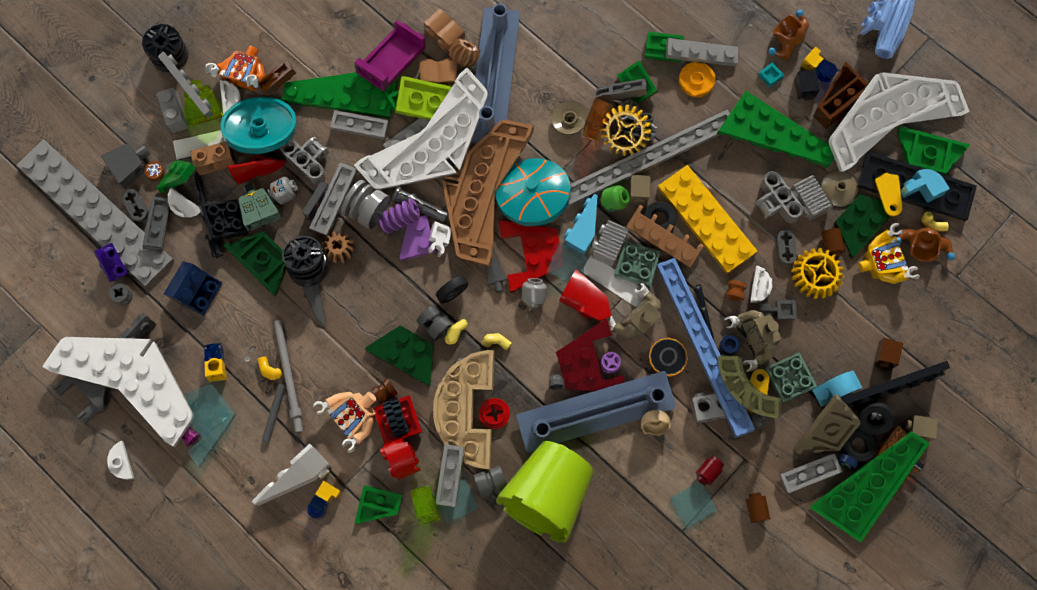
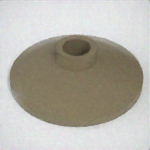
[552,101,588,135]
[821,171,858,207]

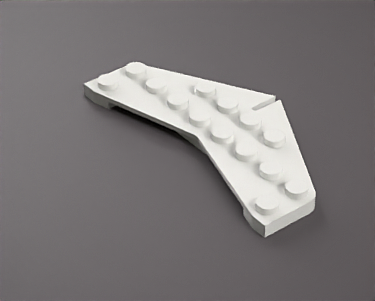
[354,68,488,190]
[829,73,969,172]
[42,337,194,447]

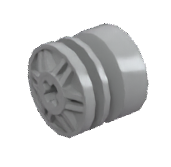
[341,180,390,230]

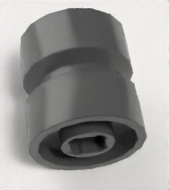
[416,305,453,341]
[473,465,507,499]

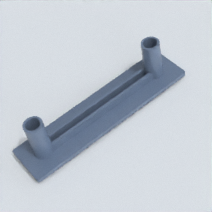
[471,3,520,144]
[516,371,676,452]

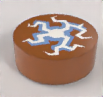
[144,161,165,181]

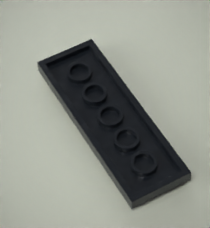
[857,151,977,222]
[840,361,950,408]

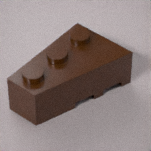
[813,62,868,129]

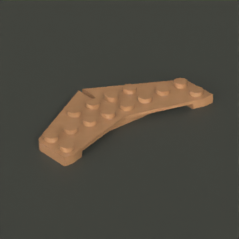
[442,120,534,267]

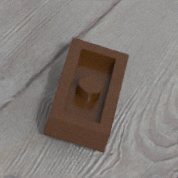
[259,60,296,96]

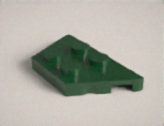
[834,194,896,259]
[223,231,287,297]
[365,325,434,387]

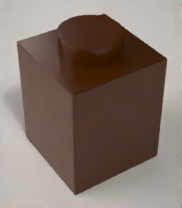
[874,338,903,370]

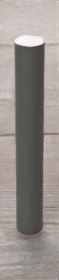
[262,384,286,443]

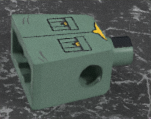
[239,183,282,232]

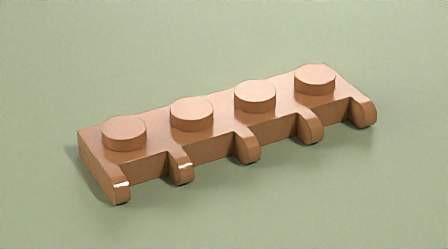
[626,205,704,268]

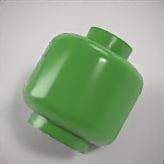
[601,185,630,212]

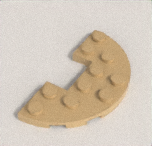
[433,350,494,469]

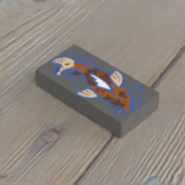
[302,181,329,221]

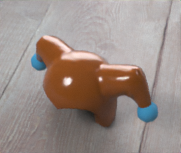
[768,10,809,60]
[896,228,955,262]

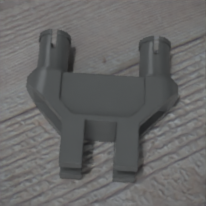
[52,376,112,424]

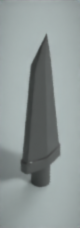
[486,247,506,293]
[302,283,327,328]

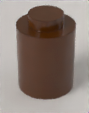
[822,228,845,258]
[746,492,771,523]

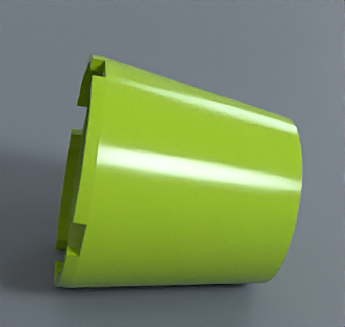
[496,441,594,543]

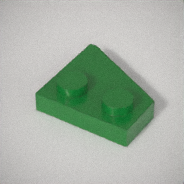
[354,485,403,524]

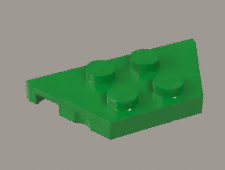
[897,126,970,175]

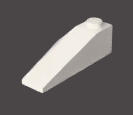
[252,444,331,506]

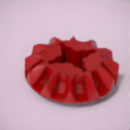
[479,398,510,429]

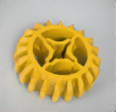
[600,104,651,156]
[791,248,844,299]

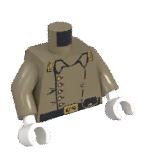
[607,283,661,338]
[724,310,781,372]

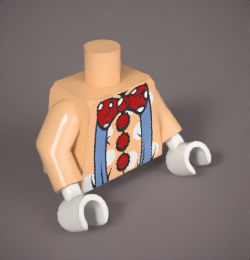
[313,392,376,453]

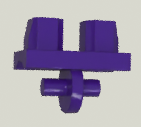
[93,243,128,282]

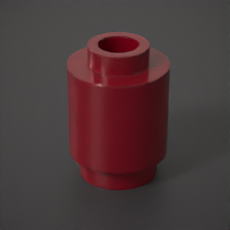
[695,456,724,486]

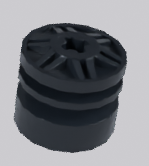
[142,24,189,73]
[282,236,328,287]

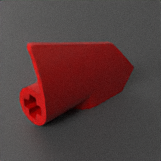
[227,155,286,185]
[559,270,611,321]

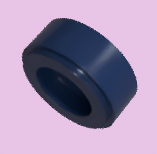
[719,335,740,356]
[838,454,858,470]

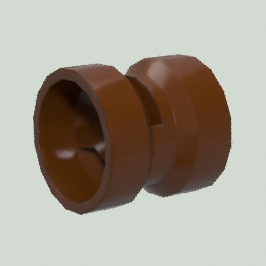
[371,378,398,405]

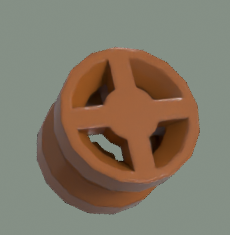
[725,280,747,301]

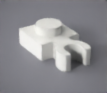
[428,221,452,257]

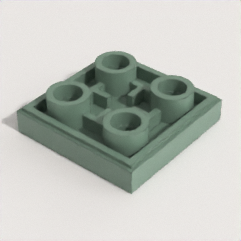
[614,240,661,288]
[764,352,817,404]

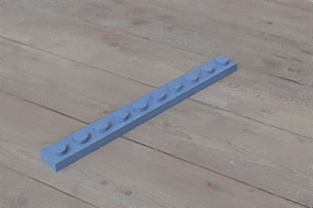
[657,258,755,438]

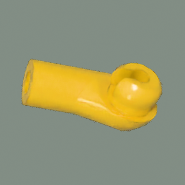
[257,356,282,380]

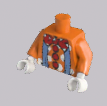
[206,46,266,92]

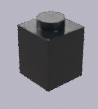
[794,70,820,101]

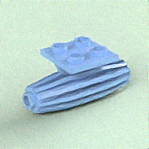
[860,0,915,59]

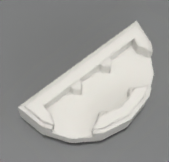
[220,80,241,114]
[168,187,201,218]
[750,265,773,303]
[107,441,134,480]

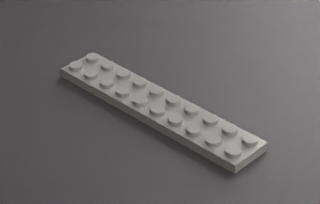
[17,139,174,287]

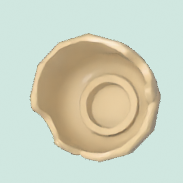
[641,410,671,436]

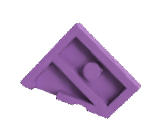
[400,215,436,261]

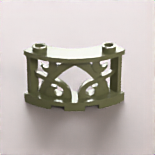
[718,356,781,418]

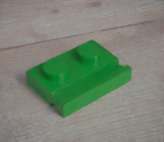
[644,32,684,63]
[617,61,658,104]

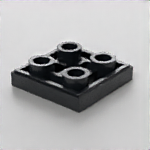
[199,199,248,241]

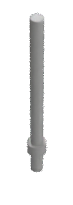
[274,320,303,433]

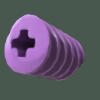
[377,198,420,234]

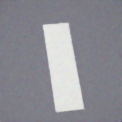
[173,130,225,159]
[580,255,644,307]

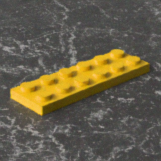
[657,165,757,274]

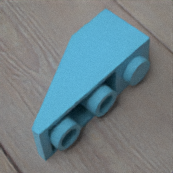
[563,194,598,257]

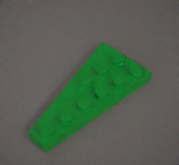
[281,72,399,119]
[716,91,834,168]
[809,431,930,543]

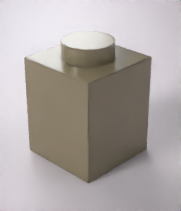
[629,175,650,205]
[905,415,938,442]

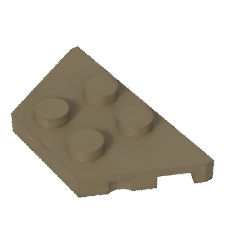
[794,394,861,454]

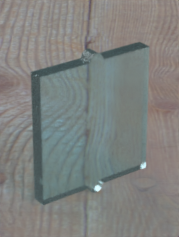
[547,243,588,282]
[434,479,479,523]
[670,482,717,527]

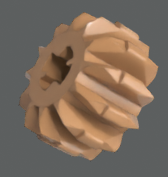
[449,38,480,67]
[322,231,355,263]

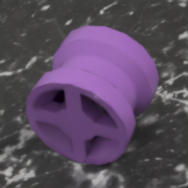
[601,352,621,374]

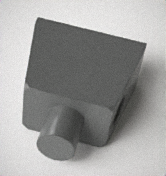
[101,144,151,189]

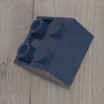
[164,261,222,316]

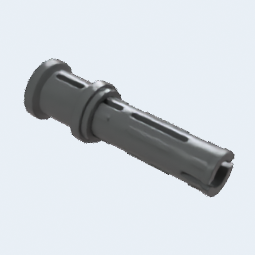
[392,187,448,224]

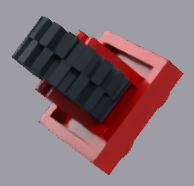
[373,395,423,443]

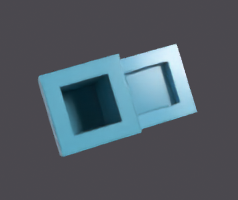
[900,169,950,203]
[812,370,862,407]

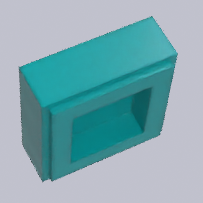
[758,62,784,88]

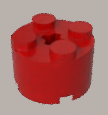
[380,434,421,480]

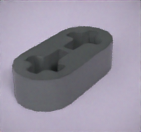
[122,189,149,223]
[776,229,796,266]

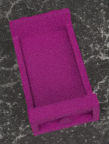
[354,20,426,92]

